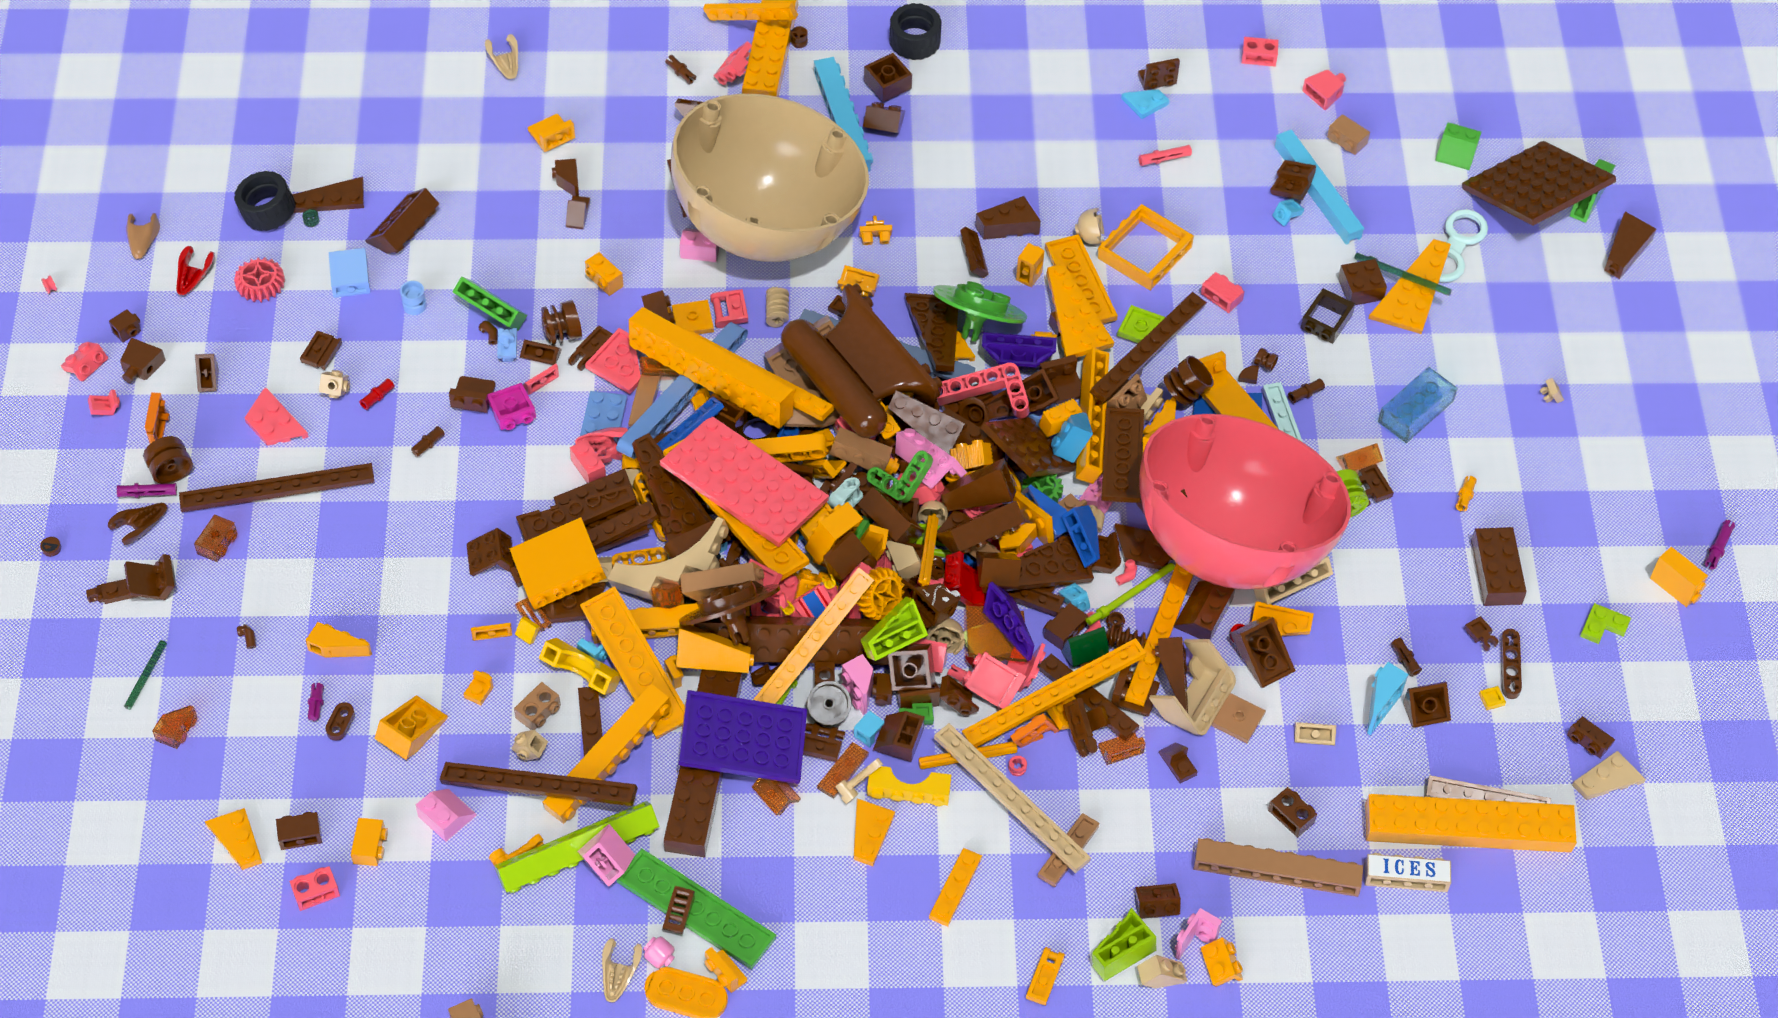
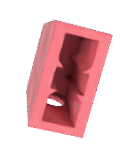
[1302,70,1346,110]

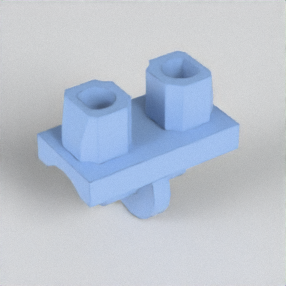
[497,328,517,362]

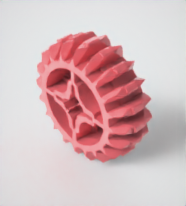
[234,257,285,302]

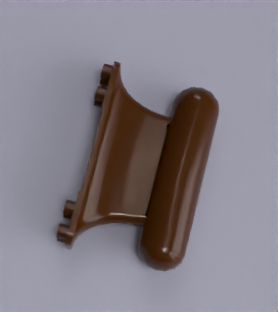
[781,283,942,438]

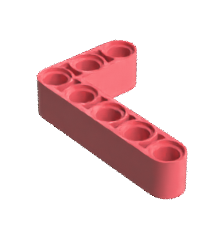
[937,363,1030,419]

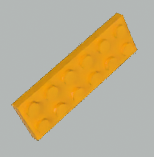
[1045,234,1118,324]

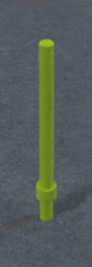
[1086,563,1175,625]

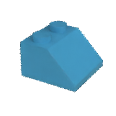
[1051,412,1093,463]

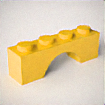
[539,638,621,695]
[867,766,952,806]

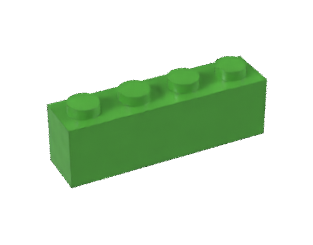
[453,276,527,331]

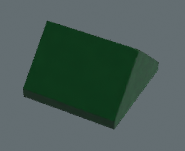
[1061,627,1109,667]

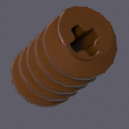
[1106,622,1147,649]

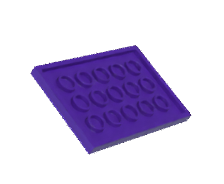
[678,690,807,784]

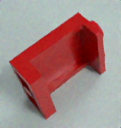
[944,551,987,609]

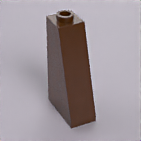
[1604,211,1656,279]
[941,459,1016,511]

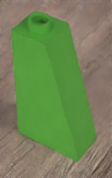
[1570,159,1616,223]

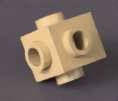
[319,370,350,398]
[511,730,548,760]

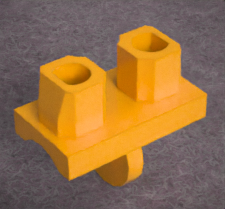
[859,215,892,245]

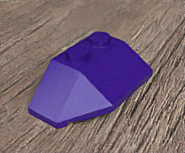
[982,332,1057,368]

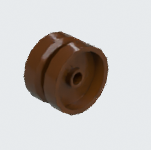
[143,436,193,484]

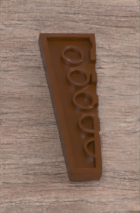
[516,485,636,541]

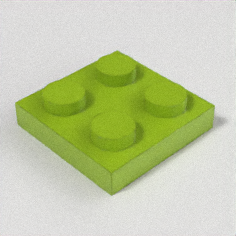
[1117,305,1165,343]

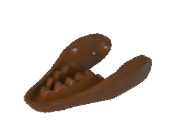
[108,502,168,545]

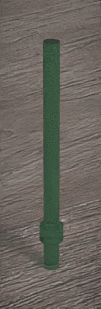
[1354,252,1452,296]

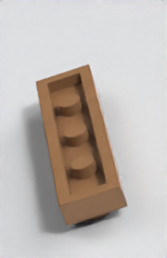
[1038,813,1100,887]

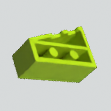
[861,597,928,661]
[1092,908,1156,981]

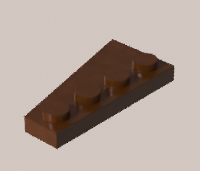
[292,176,364,213]

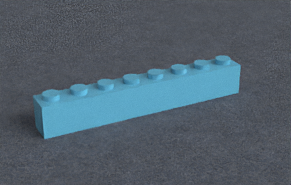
[814,57,873,171]

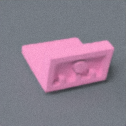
[911,444,967,489]
[1174,908,1222,960]

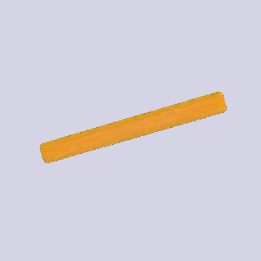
[919,741,1018,769]

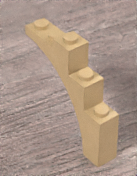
[607,517,729,601]

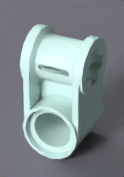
[828,477,863,508]

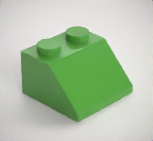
[1435,122,1481,170]

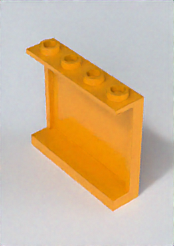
[509,517,607,610]

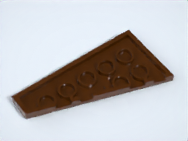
[632,433,712,542]

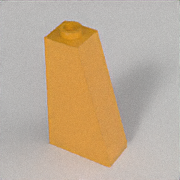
[676,625,754,673]

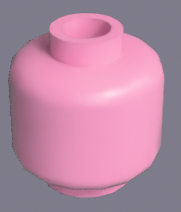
[643,936,675,968]

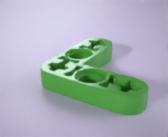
[867,450,933,503]

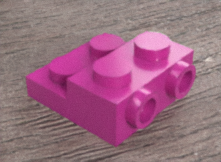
[487,383,536,430]

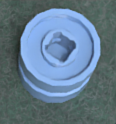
[400,281,427,315]

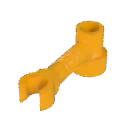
[489,834,544,865]

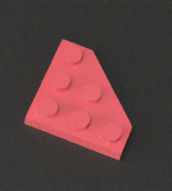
[585,328,641,394]

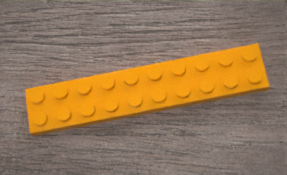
[663,439,809,581]

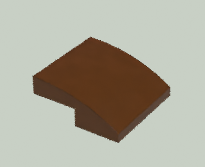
[1270,160,1316,200]

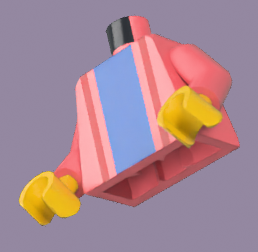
[780,574,838,618]

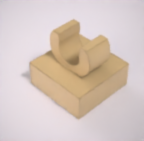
[1540,378,1564,403]

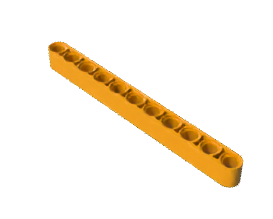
[621,434,826,470]

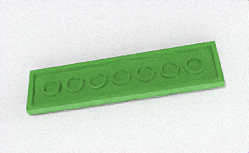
[617,848,776,970]

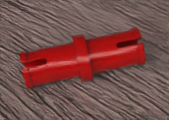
[359,378,395,410]

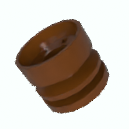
[541,300,582,345]
[1164,355,1214,406]

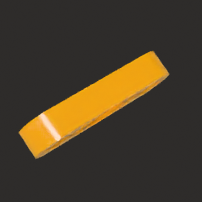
[612,547,668,568]

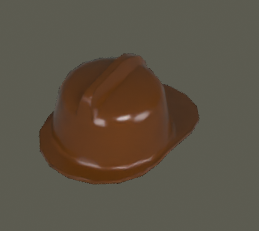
[958,397,990,428]

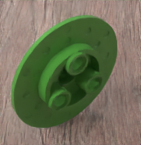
[933,281,1027,342]

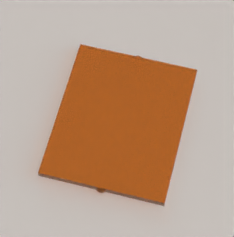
[965,605,1027,662]

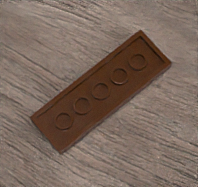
[1101,407,1144,503]

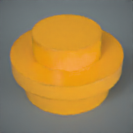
[884,458,900,475]

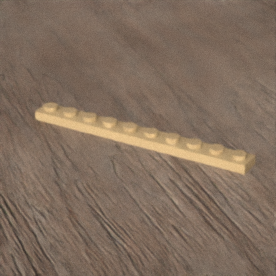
[934,723,1091,873]

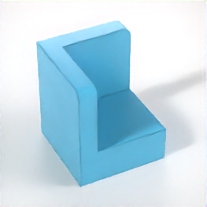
[854,711,884,748]

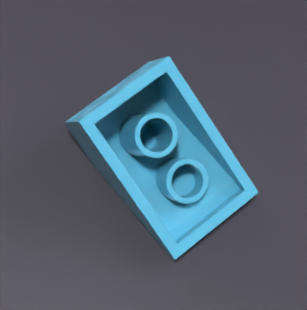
[1367,662,1409,736]

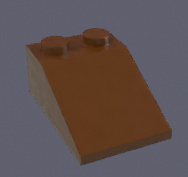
[1231,616,1296,688]

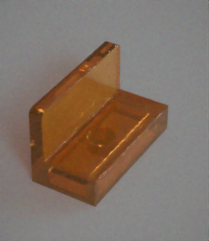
[1336,443,1383,471]
[1098,733,1146,765]
[752,778,801,815]

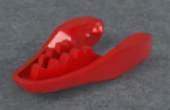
[176,246,215,295]

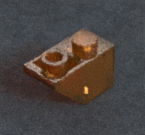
[152,705,197,749]

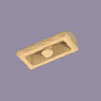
[1294,722,1336,745]

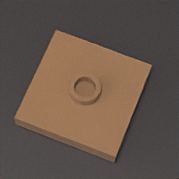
[1212,693,1266,744]

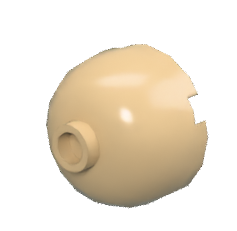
[1075,208,1105,245]
[925,618,965,655]

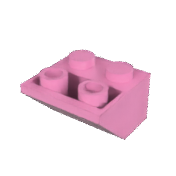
[841,654,873,715]
[577,824,635,887]

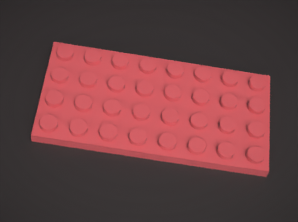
[660,417,829,547]

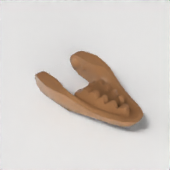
[126,213,160,259]

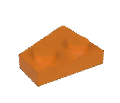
[1010,714,1060,748]

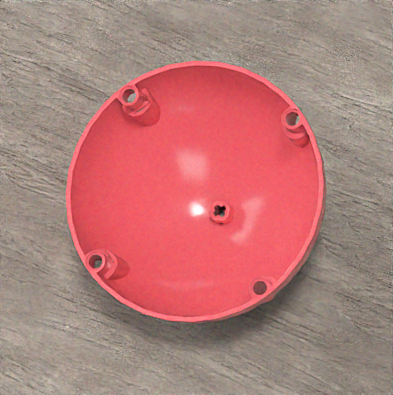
[1139,414,1351,590]

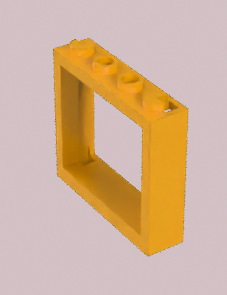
[1098,204,1194,291]

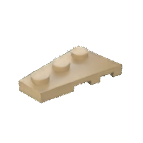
[1572,751,1646,800]

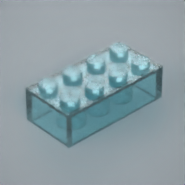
[1378,367,1458,444]

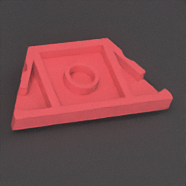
[245,388,308,446]

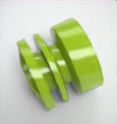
[1336,469,1369,517]

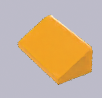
[471,623,512,641]

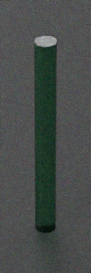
[124,640,167,710]

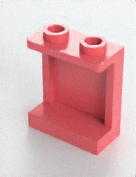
[962,651,1026,709]

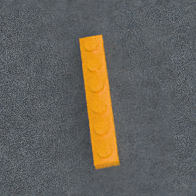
[703,3,798,21]

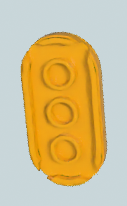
[645,967,728,1018]

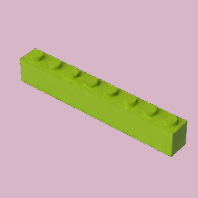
[494,801,660,893]

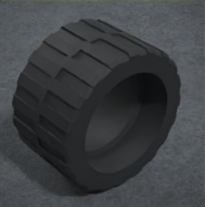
[889,3,942,60]
[234,171,296,231]

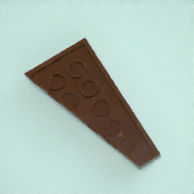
[904,293,958,372]
[981,535,1094,593]

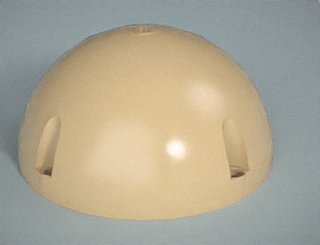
[671,94,869,262]

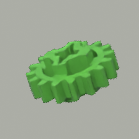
[1022,474,1064,503]

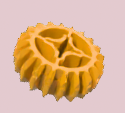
[856,567,905,620]

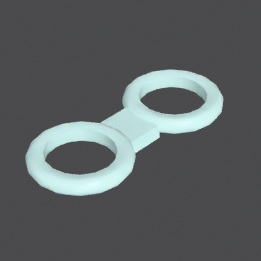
[1439,209,1488,282]

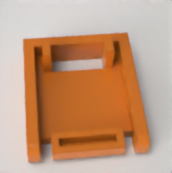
[144,392,169,444]

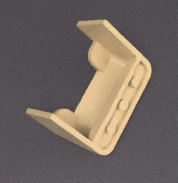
[1149,639,1236,735]

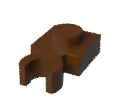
[1464,616,1499,651]

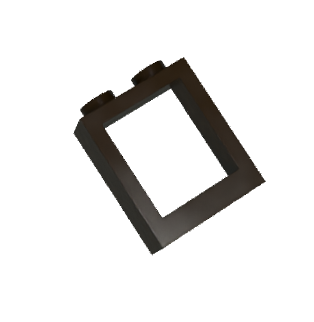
[1301,288,1356,344]

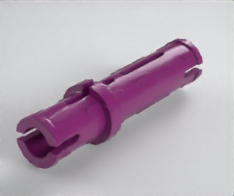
[117,483,177,498]
[1704,520,1735,569]

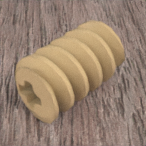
[766,287,789,328]

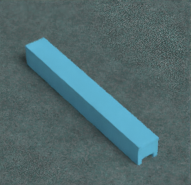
[1275,129,1364,245]

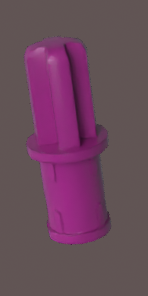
[307,683,324,721]

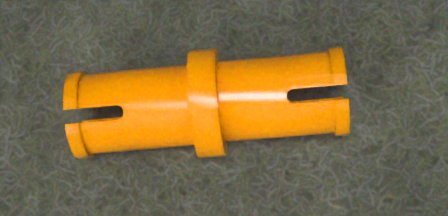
[1456,476,1477,512]

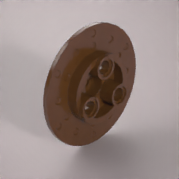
[678,580,780,646]

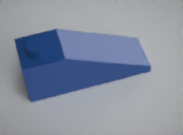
[1022,485,1068,540]
[1062,505,1100,568]

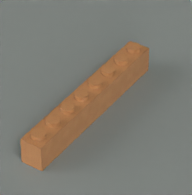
[1193,838,1363,897]

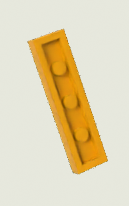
[929,848,982,927]

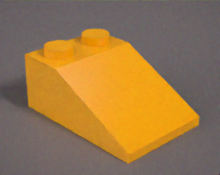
[374,695,448,760]

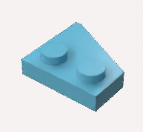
[1121,89,1170,119]

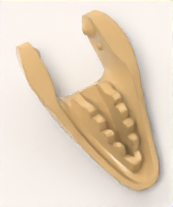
[485,34,518,79]
[602,938,642,1002]

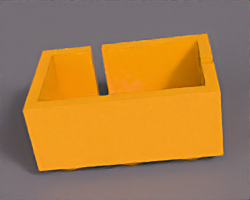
[805,502,863,565]

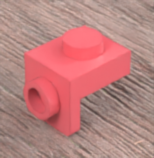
[88,390,120,415]

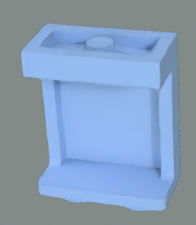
[329,248,371,298]

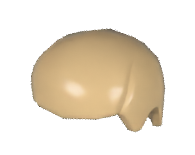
[918,500,948,526]

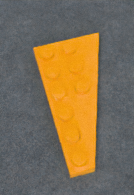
[1369,239,1451,334]
[1046,263,1115,358]

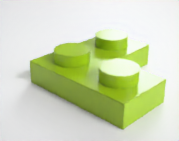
[1580,603,1631,644]

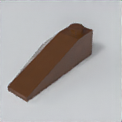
[983,368,1060,421]
[1155,637,1188,713]

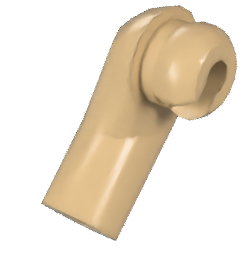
[1089,505,1105,533]

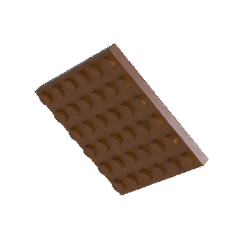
[1462,141,1616,226]

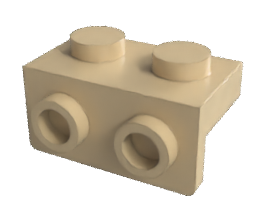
[1140,387,1164,425]

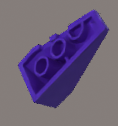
[983,582,1035,661]

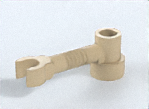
[835,758,883,804]

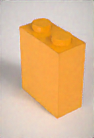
[1650,547,1708,607]

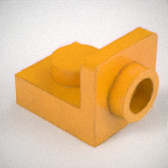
[664,655,684,689]
[463,670,494,706]

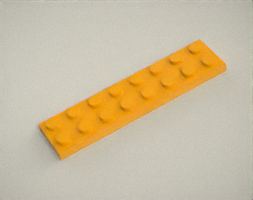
[580,586,685,739]

